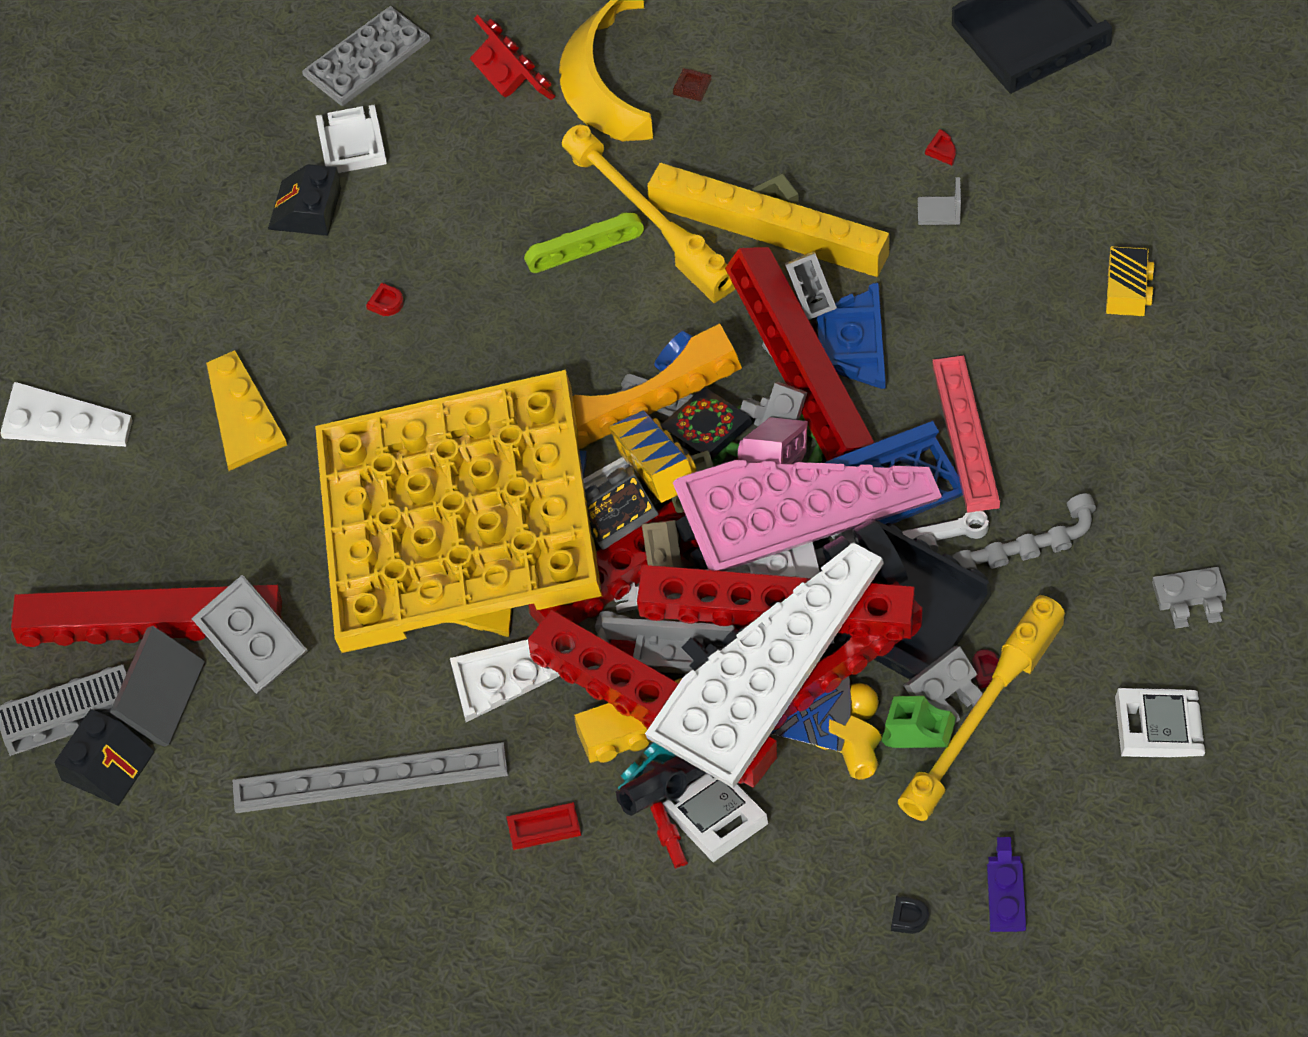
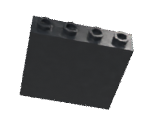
[952,0,1112,94]
[834,520,991,680]

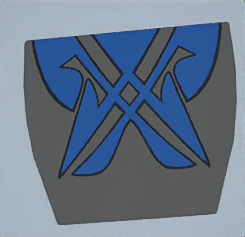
[771,676,851,752]

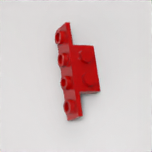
[470,14,556,100]

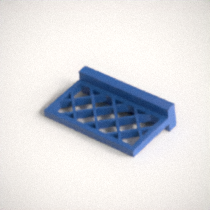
[825,421,963,529]

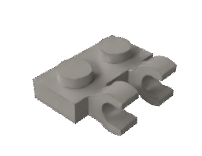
[1152,567,1227,629]
[903,646,983,723]

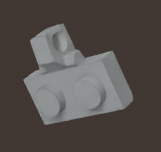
[740,382,807,426]

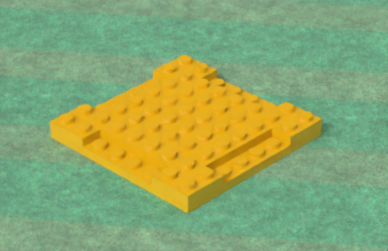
[315,370,602,653]

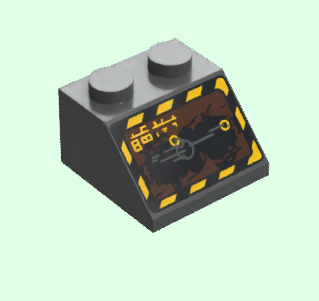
[585,466,659,550]

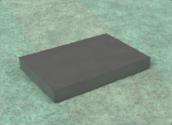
[110,626,205,746]

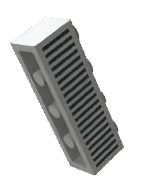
[0,665,126,756]

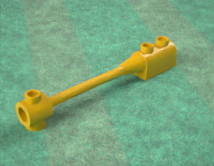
[562,124,736,303]
[898,595,1065,821]

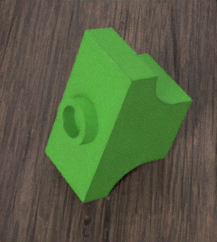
[881,696,956,748]

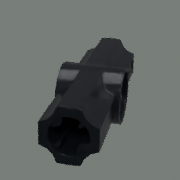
[616,756,706,816]

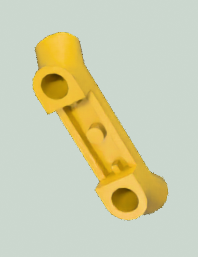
[817,715,882,780]

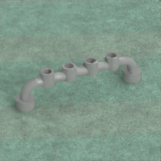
[913,493,1096,571]

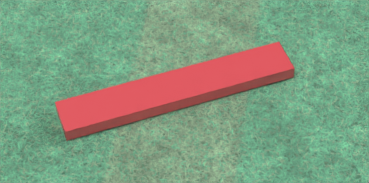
[932,355,1000,513]

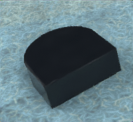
[891,896,929,934]

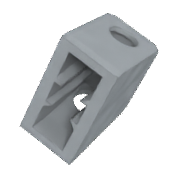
[785,251,837,320]

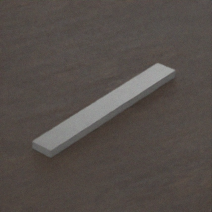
[232,742,508,813]

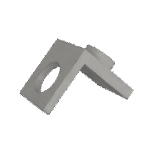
[918,177,961,225]

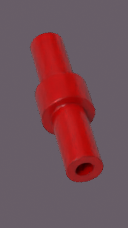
[650,802,688,869]

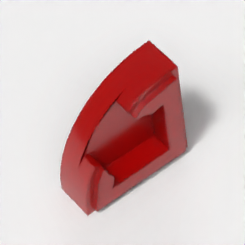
[925,129,956,165]

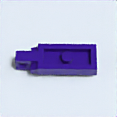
[987,837,1026,932]

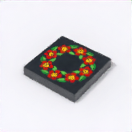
[661,387,752,460]

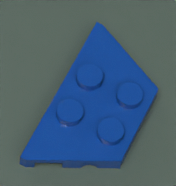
[817,283,885,389]

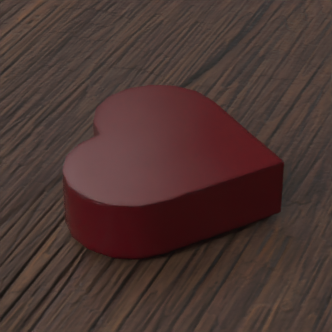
[972,649,1000,689]

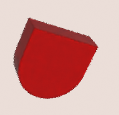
[366,283,404,316]

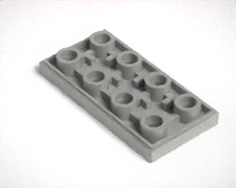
[302,6,430,106]

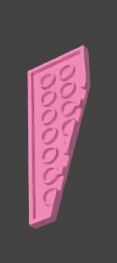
[673,460,942,571]

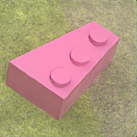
[738,417,808,464]

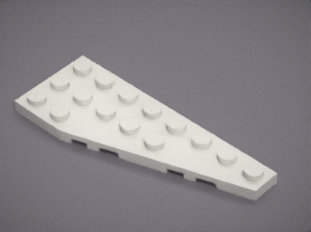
[645,542,884,788]

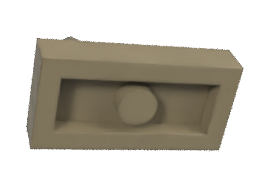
[642,520,693,569]

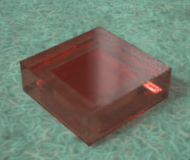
[673,68,711,102]

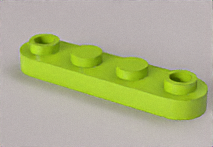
[524,213,644,273]

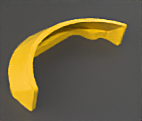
[559,0,653,141]

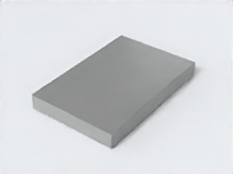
[192,575,308,694]

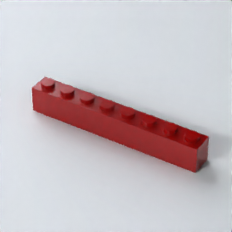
[725,247,875,461]
[11,585,282,647]

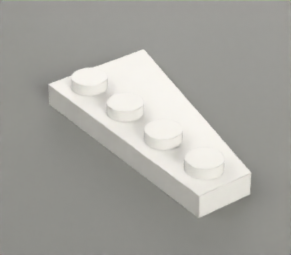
[0,382,133,447]
[450,639,571,722]

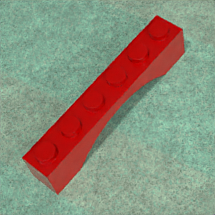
[773,581,922,730]

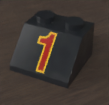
[268,164,341,236]
[54,709,155,806]

